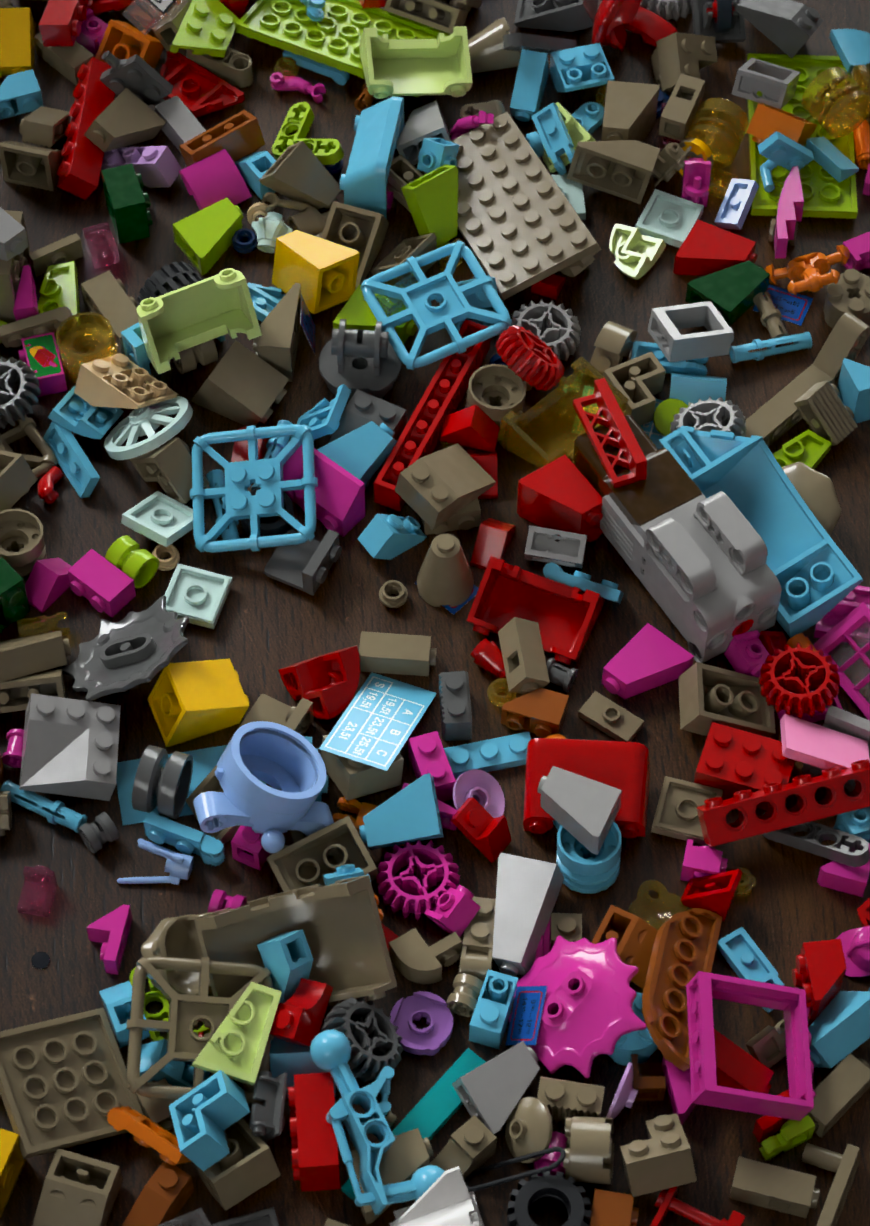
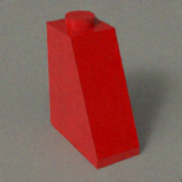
[673,219,757,276]
[714,1029,774,1094]

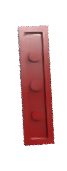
[573,378,647,488]

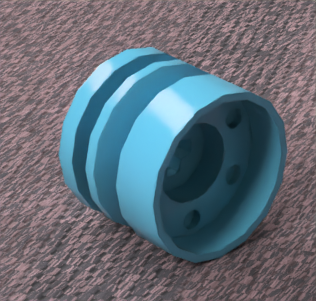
[556,822,622,894]

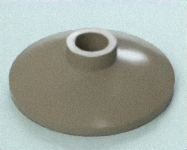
[505,1097,553,1163]

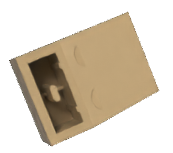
[74,353,177,409]

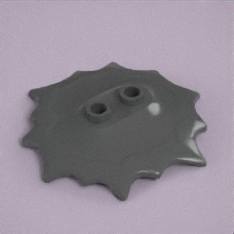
[62,596,189,701]

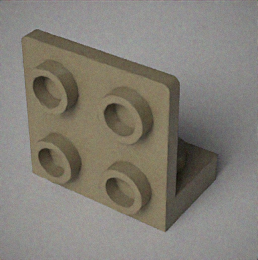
[239,694,313,736]

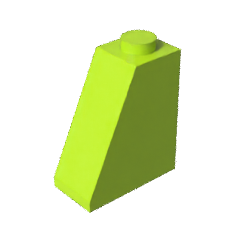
[401,164,458,249]
[173,197,244,276]
[333,285,418,344]

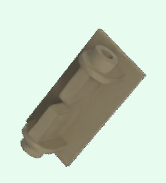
[652,142,692,187]

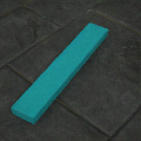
[342,1048,486,1201]

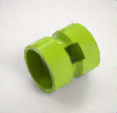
[105,535,159,588]

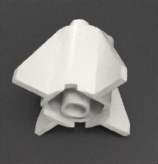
[389,1166,484,1226]

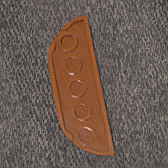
[642,908,723,1072]

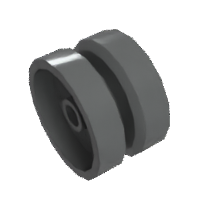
[132,745,193,819]

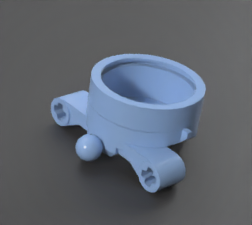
[193,721,334,853]

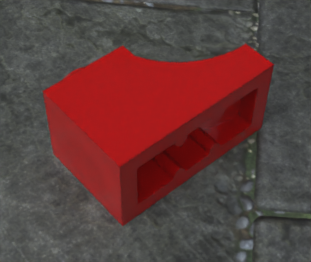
[270,978,333,1048]

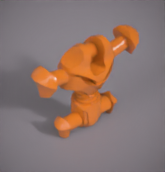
[765,245,850,295]

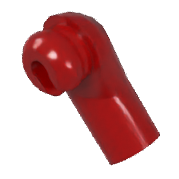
[37,466,64,504]

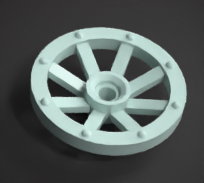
[104,396,193,460]

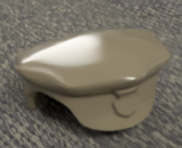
[781,462,842,536]
[141,912,214,997]

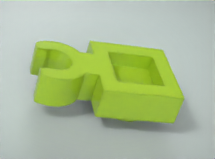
[759,1115,816,1161]

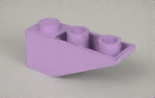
[101,146,182,188]

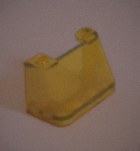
[497,356,629,468]

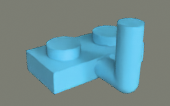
[758,131,814,192]

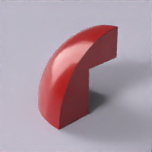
[278,645,360,720]

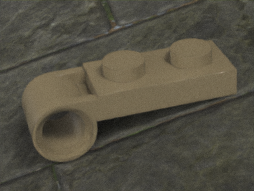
[458,896,496,982]

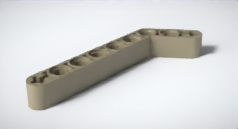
[745,312,870,447]

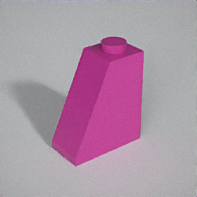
[602,623,694,700]

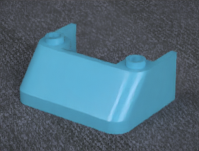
[340,96,404,219]

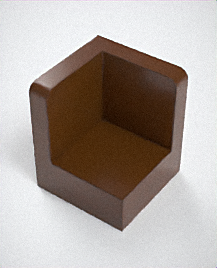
[630,1054,666,1102]

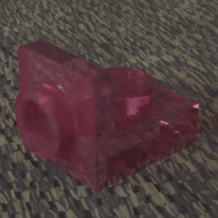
[17,866,58,918]

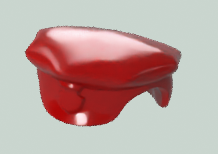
[592,0,642,52]

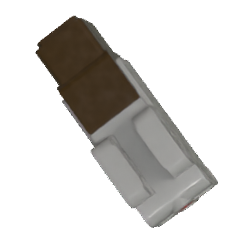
[573,415,781,663]

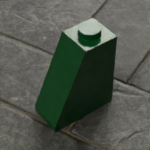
[685,260,770,327]

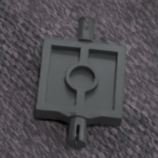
[100,50,173,106]

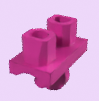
[681,158,711,207]

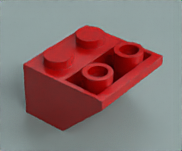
[792,939,847,1027]

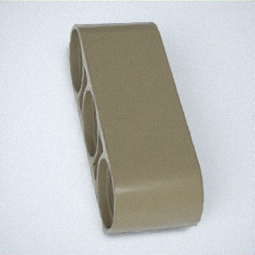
[186,47,253,88]

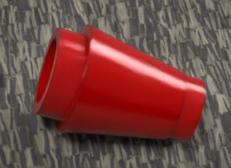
[470,638,506,681]

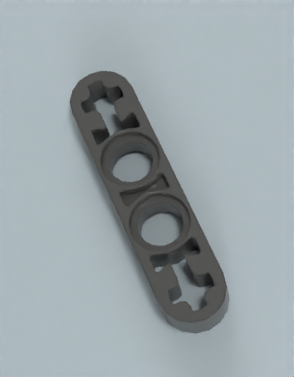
[503,33,577,55]
[762,812,870,867]

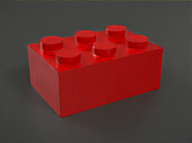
[694,722,796,810]
[288,1072,341,1192]

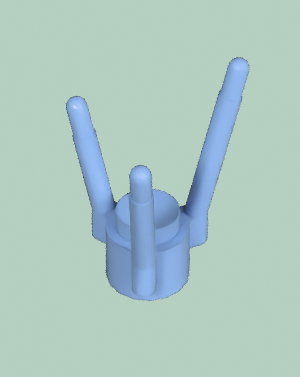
[117,838,194,885]

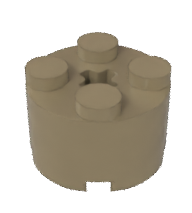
[823,269,870,329]
[563,1116,614,1185]

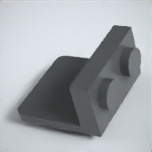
[264,530,342,596]

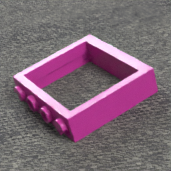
[686,971,816,1121]

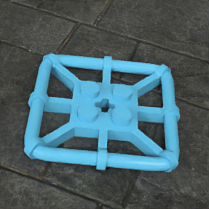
[360,241,512,370]
[189,424,318,553]

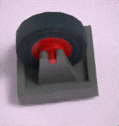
[691,0,746,43]

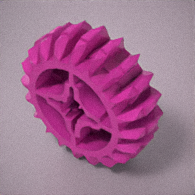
[376,840,460,921]

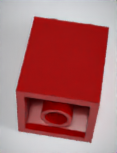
[517,454,603,542]

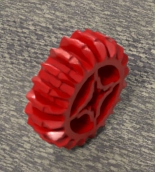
[495,325,565,391]
[759,642,840,719]

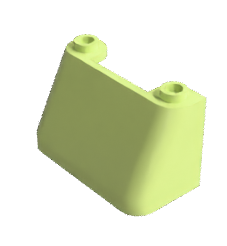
[359,26,473,99]
[136,268,262,374]

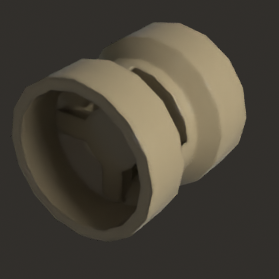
[446,973,484,1017]

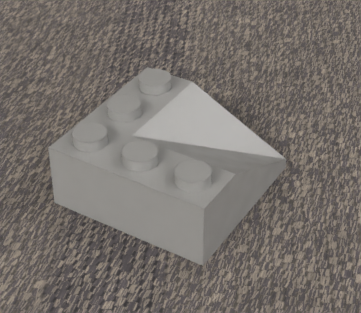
[19,693,121,801]

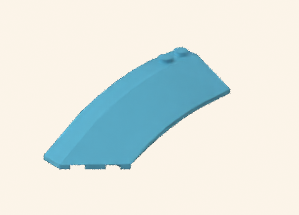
[659,426,863,638]

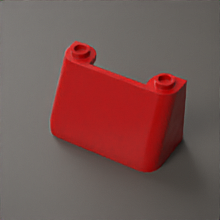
[466,555,605,665]
[523,738,651,838]

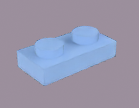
[714,178,759,230]

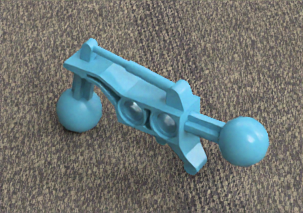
[310,1029,445,1215]

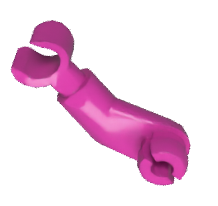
[270,72,326,103]
[450,111,494,141]

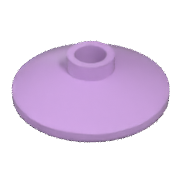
[453,769,505,818]
[606,1062,638,1119]

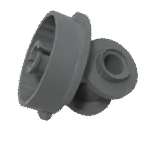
[319,319,401,402]

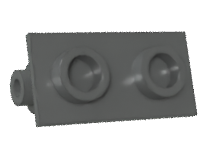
[249,1071,288,1143]

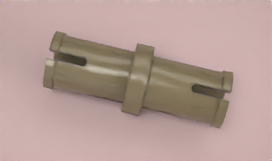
[753,292,789,339]

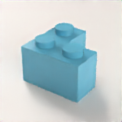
[169,1070,250,1171]

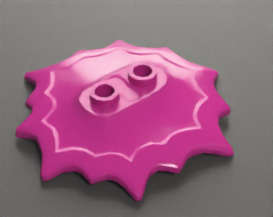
[508,936,647,1078]

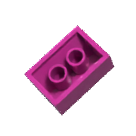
[283,445,366,537]

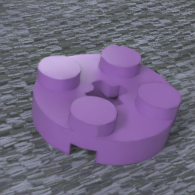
[390,991,453,1056]

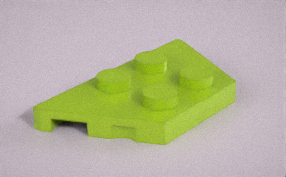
[169,0,240,57]

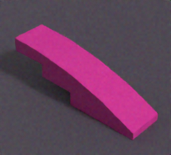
[774,166,804,259]

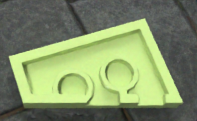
[191,982,282,1086]

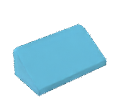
[805,137,859,183]

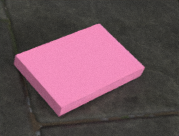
[780,714,870,770]

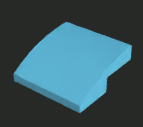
[829,29,870,77]
[48,386,124,440]

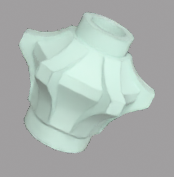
[251,212,293,254]

